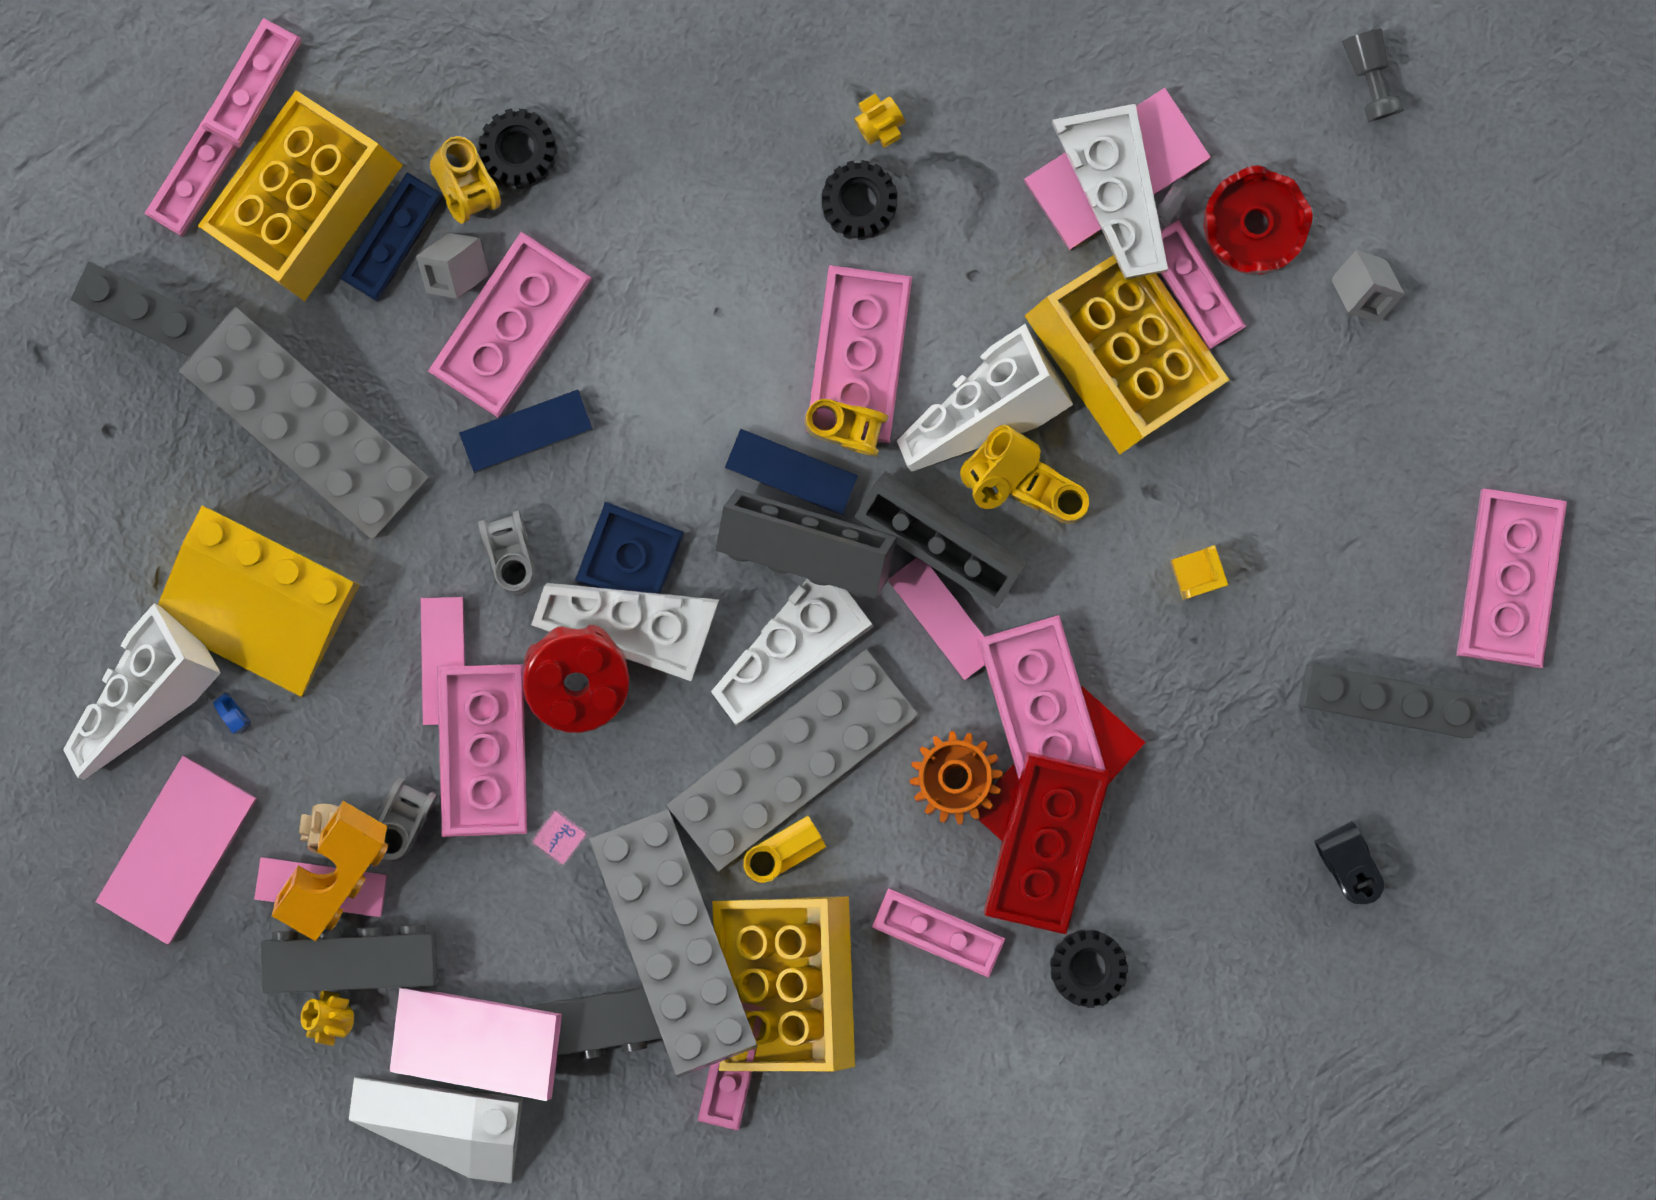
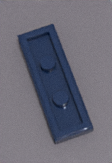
[340,172,444,302]
[459,389,593,473]
[725,428,858,515]

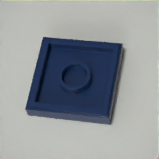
[575,502,684,594]

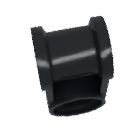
[1314,821,1384,904]

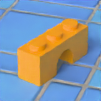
[272,801,388,941]

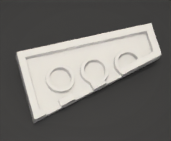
[1051,104,1168,279]
[711,578,874,727]
[532,583,719,681]

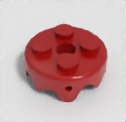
[1203,165,1313,275]
[523,625,629,733]

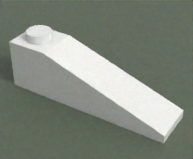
[897,324,1073,472]
[63,603,221,780]
[349,1077,523,1183]

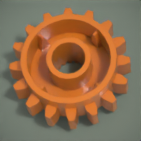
[909,731,1003,825]

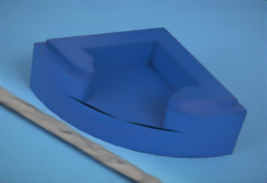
[213,692,251,734]

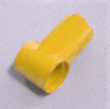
[742,815,826,883]

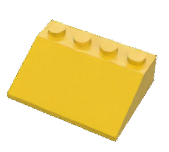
[198,90,403,302]
[1024,255,1229,454]
[158,505,360,697]
[712,896,855,1072]

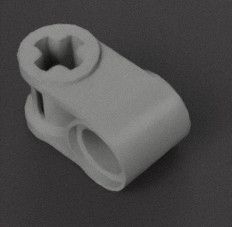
[478,510,536,595]
[379,777,437,861]

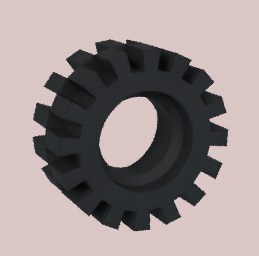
[479,108,557,189]
[822,160,897,240]
[1050,930,1128,1008]

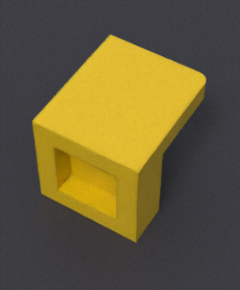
[1170,545,1228,600]

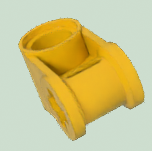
[430,136,501,224]
[804,399,889,457]
[960,425,1041,509]
[1009,461,1089,524]

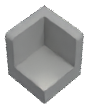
[416,233,489,299]
[1332,250,1405,323]

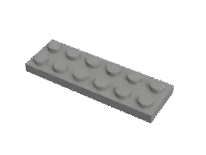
[179,306,428,540]
[667,649,918,872]
[589,809,758,1078]

